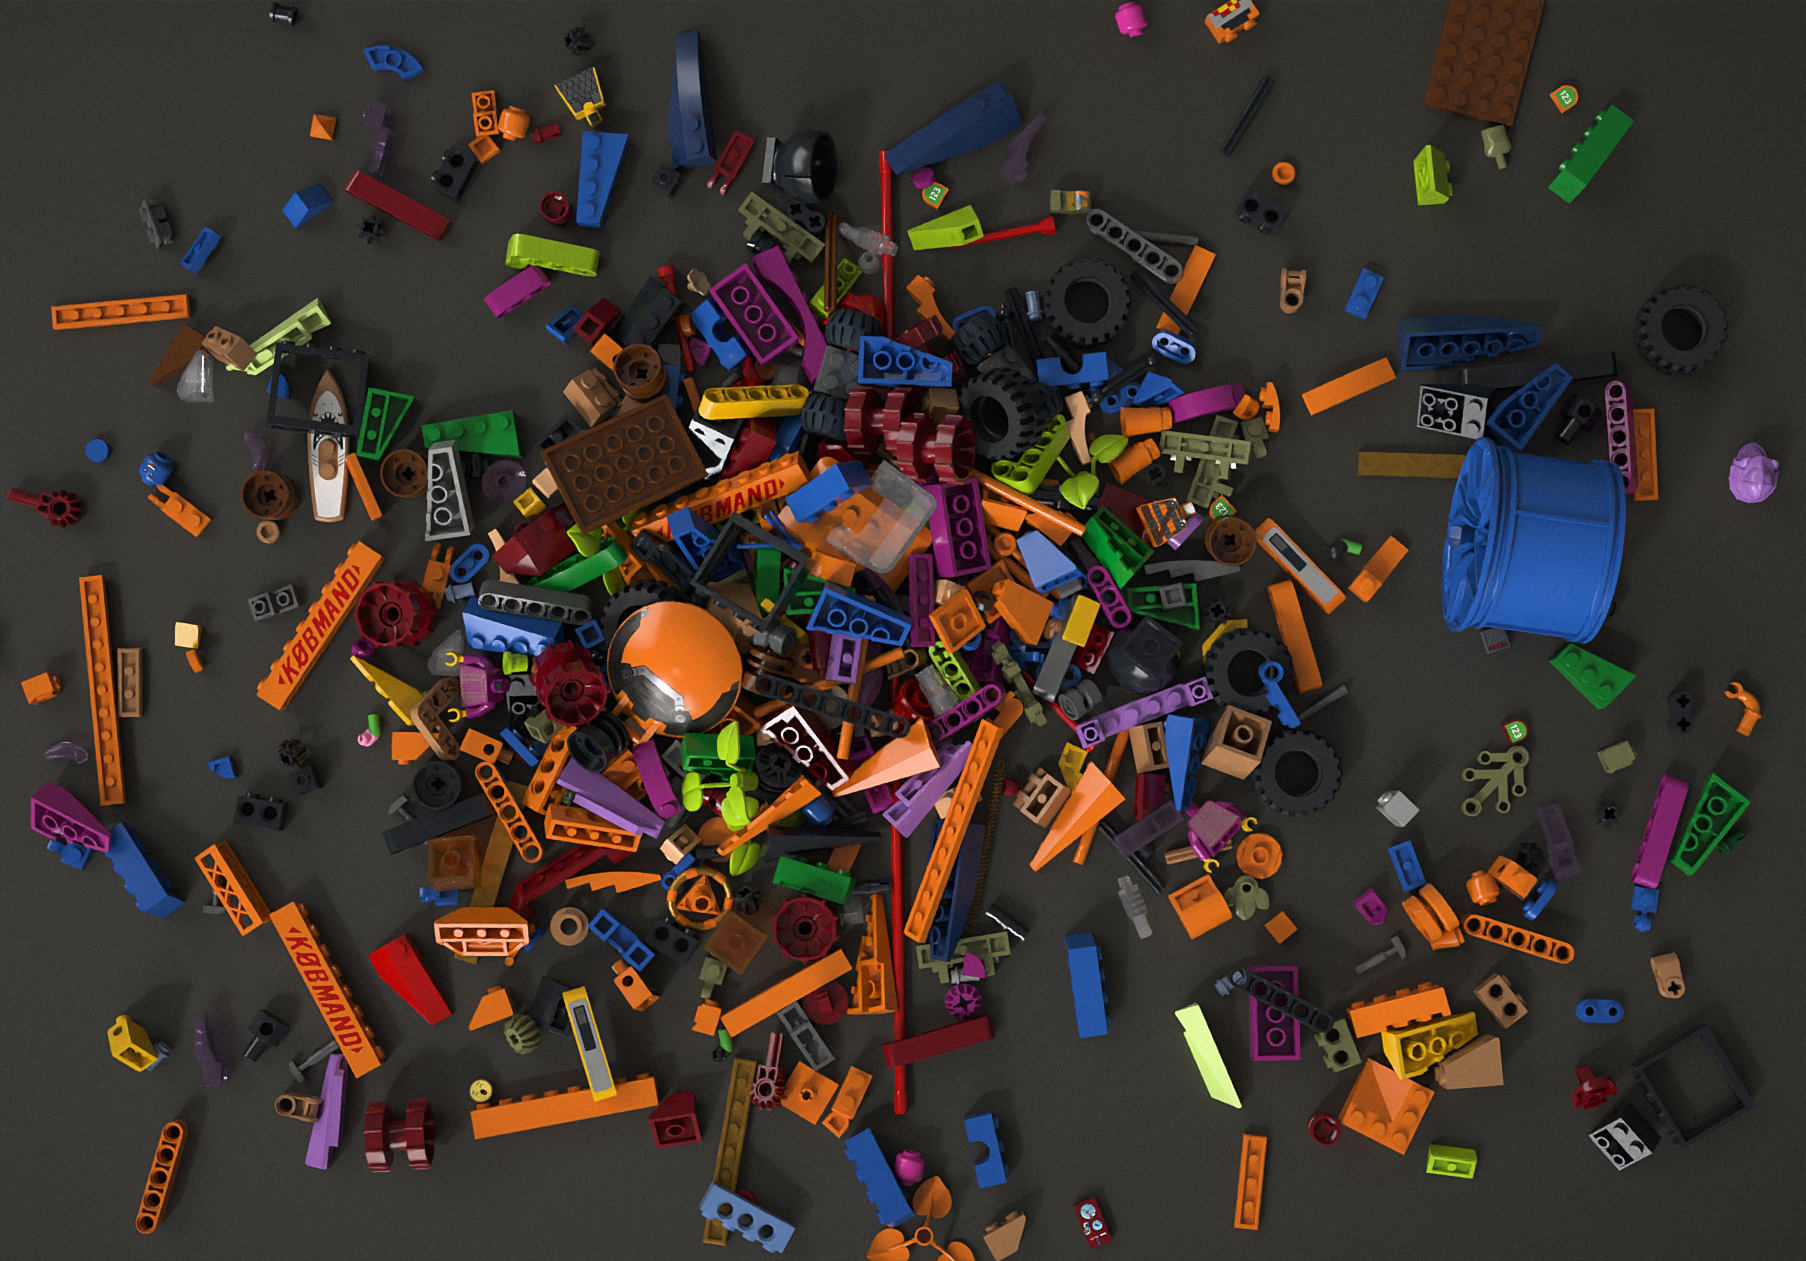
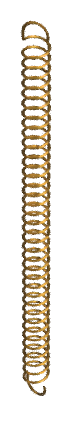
[966,760,1006,932]

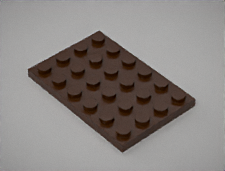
[1422,0,1545,128]
[540,394,708,535]

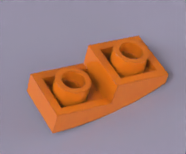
[472,90,499,137]
[1259,382,1280,433]
[809,551,857,587]

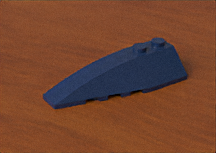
[667,30,718,171]
[884,80,1023,175]
[1398,315,1543,371]
[927,818,985,962]

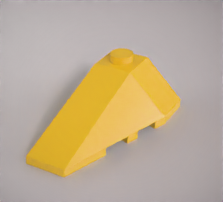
[350,655,435,726]
[1381,1012,1478,1080]

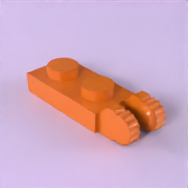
[147,484,212,538]
[422,543,455,610]

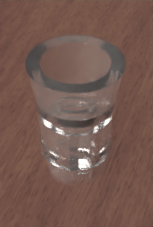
[915,664,962,717]

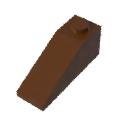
[147,324,210,387]

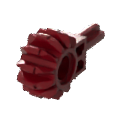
[8,487,84,529]
[749,1032,789,1110]

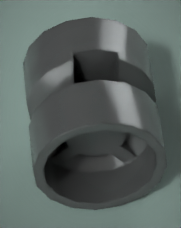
[753,617,797,657]
[1058,679,1102,720]

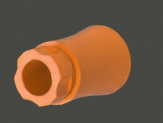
[1120,407,1172,438]
[1107,438,1161,484]

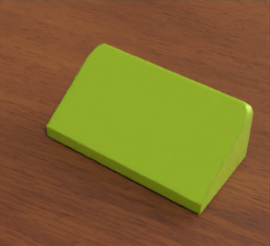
[1426,1144,1477,1179]

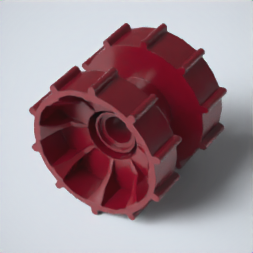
[891,314,964,394]
[844,385,922,457]
[896,412,976,485]
[352,580,440,648]
[528,640,611,729]
[771,893,840,965]
[364,1098,436,1173]

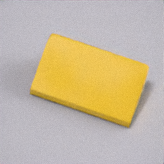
[1062,595,1101,647]

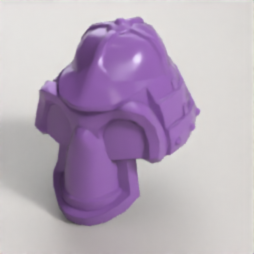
[1728,443,1780,503]

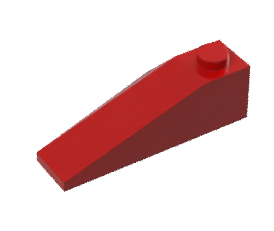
[368,933,453,1025]

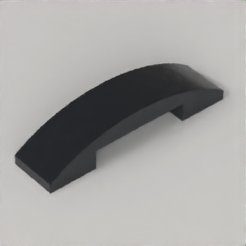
[630,529,704,606]
[852,567,913,651]

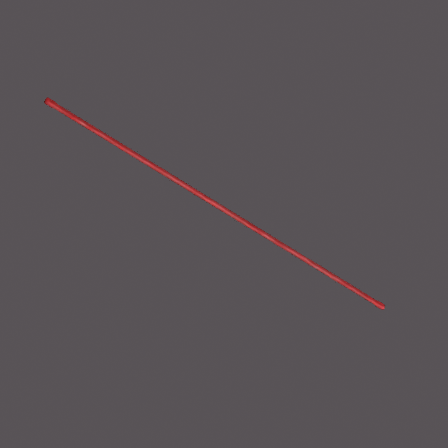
[879,151,908,1114]

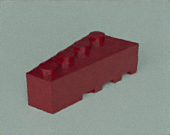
[759,698,857,790]

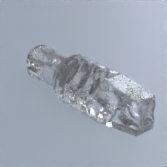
[838,222,898,256]
[1117,875,1153,939]

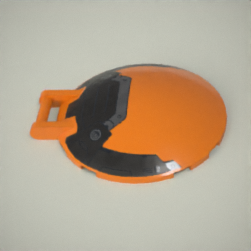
[607,601,743,746]

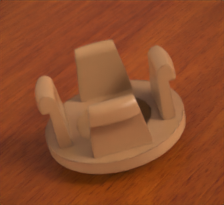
[550,907,589,946]

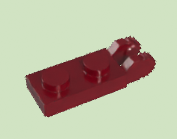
[707,129,756,196]

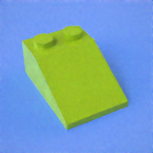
[1413,145,1452,206]

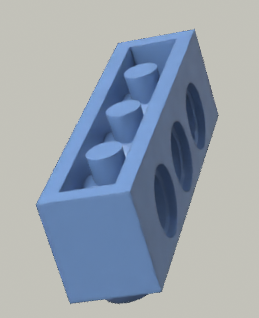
[699,1181,795,1253]

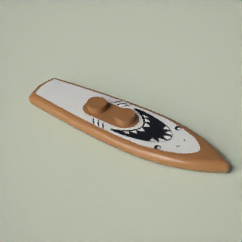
[307,370,351,522]

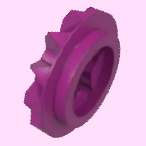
[945,984,982,1020]

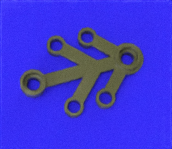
[1461,746,1530,817]

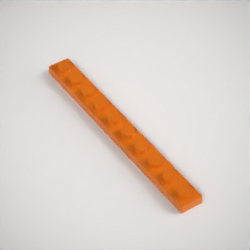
[79,575,126,806]
[903,719,1004,943]

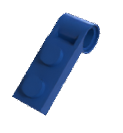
[1259,661,1301,728]

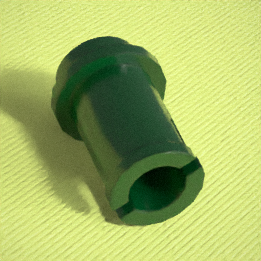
[1716,828,1747,855]

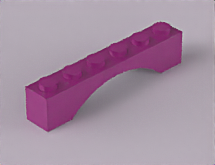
[751,246,829,384]

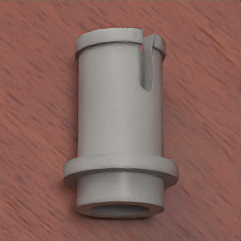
[950,967,980,985]

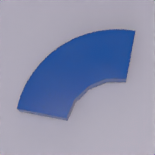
[363,45,424,81]

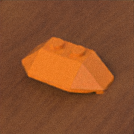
[434,907,530,956]

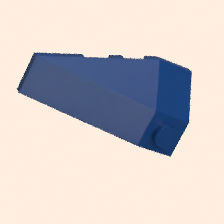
[858,336,953,387]
[1486,363,1573,451]
[1164,714,1211,811]

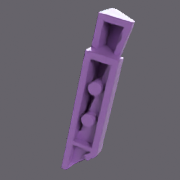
[882,741,973,838]
[556,758,665,839]
[305,1053,348,1169]

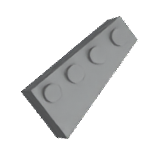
[425,440,475,541]

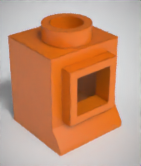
[21,672,62,705]
[691,999,723,1036]

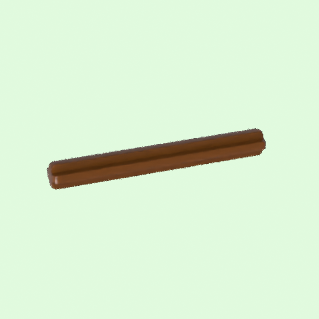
[824,211,838,313]

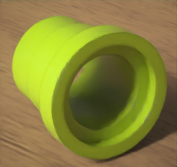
[503,651,528,675]

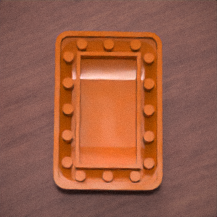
[777,457,932,597]

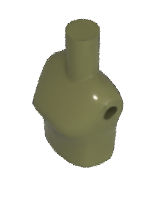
[1481,125,1511,170]

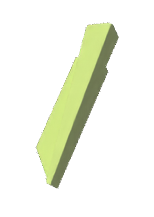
[226,298,331,375]
[1175,1003,1242,1108]

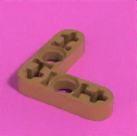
[410,676,461,762]

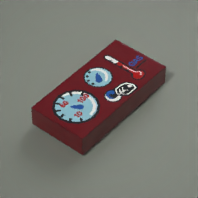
[1073,1196,1112,1249]

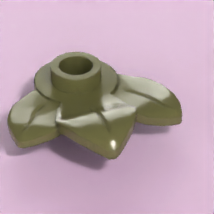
[1223,875,1269,920]

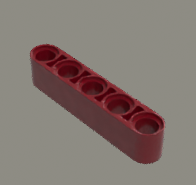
[343,169,452,242]
[882,1014,996,1068]

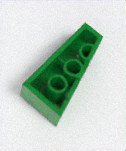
[1548,105,1634,204]
[422,410,523,458]
[1670,773,1751,876]

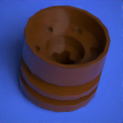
[613,343,670,404]
[380,449,428,498]
[240,470,299,521]
[1204,514,1257,566]
[741,645,796,699]

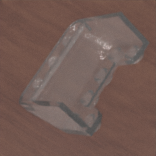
[825,460,937,574]

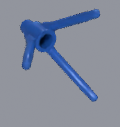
[737,510,803,551]

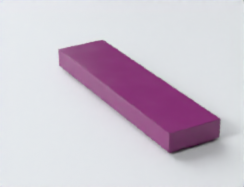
[908,553,936,647]

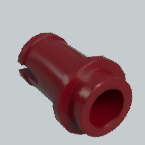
[531,122,561,145]

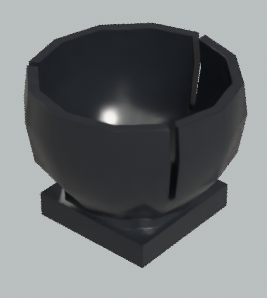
[762,130,838,203]
[1107,615,1184,694]

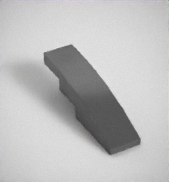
[1143,560,1241,583]
[763,978,835,1072]

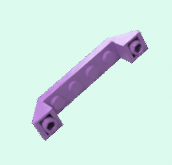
[1075,676,1213,749]

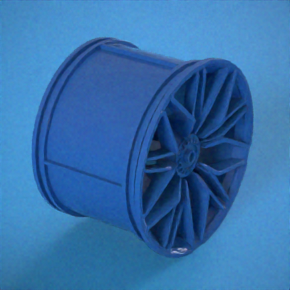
[1441,437,1626,644]

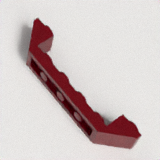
[508,844,634,920]

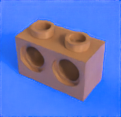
[201,326,257,371]
[1473,973,1528,1029]

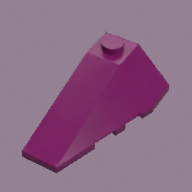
[31,781,112,853]

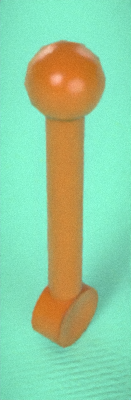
[505,923,535,966]

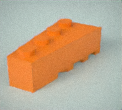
[1346,982,1451,1038]

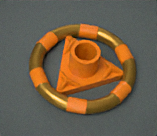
[667,866,734,931]

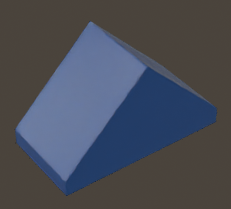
[282,183,333,229]
[545,304,584,346]
[1133,371,1184,408]

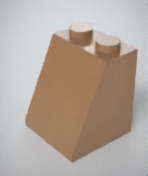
[699,582,762,655]
[1201,705,1272,780]
[1434,1034,1504,1090]

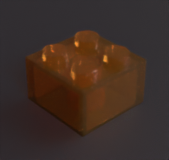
[428,835,481,892]
[704,909,769,975]

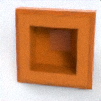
[310,114,337,141]

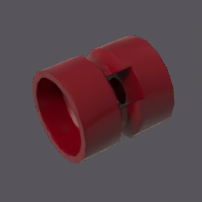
[539,191,573,227]
[702,775,730,817]
[1307,1112,1341,1146]

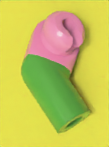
[358,714,381,746]

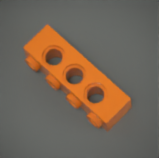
[521,725,577,815]
[544,804,642,852]

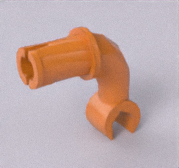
[1725,682,1762,736]

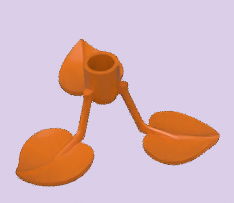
[867,1176,975,1261]

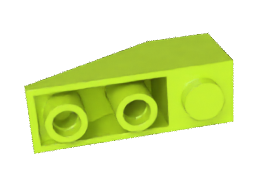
[907,205,984,250]
[808,258,863,328]

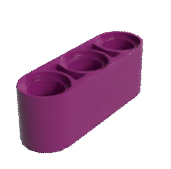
[484,265,552,319]
[1086,566,1131,628]

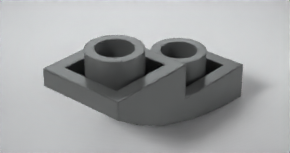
[248,584,302,621]

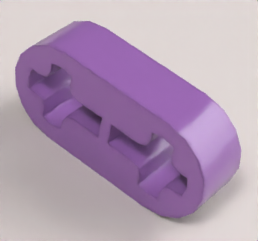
[1167,511,1204,550]

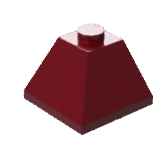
[1133,774,1169,821]
[648,1091,702,1149]

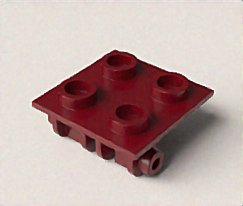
[1070,623,1115,674]

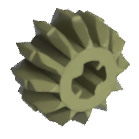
[503,1013,542,1055]

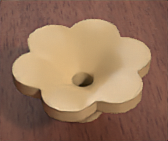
[687,269,711,296]

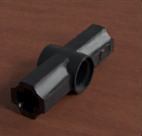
[1029,485,1099,512]

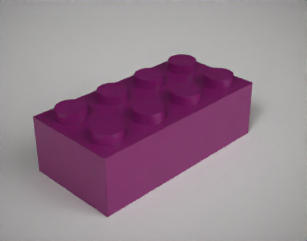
[709,263,802,367]
[924,477,991,577]
[1248,964,1301,1061]

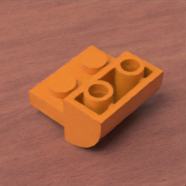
[599,748,647,801]
[1168,874,1232,940]

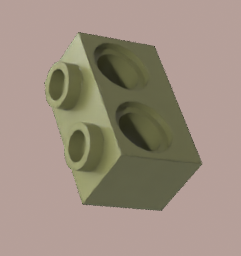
[1314,1017,1361,1072]

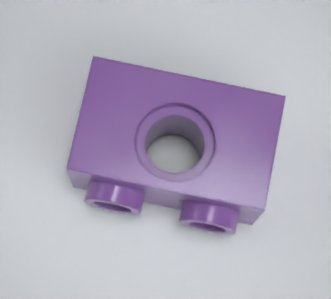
[826,634,862,685]

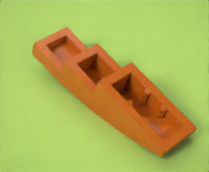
[1302,357,1396,416]
[565,871,663,893]

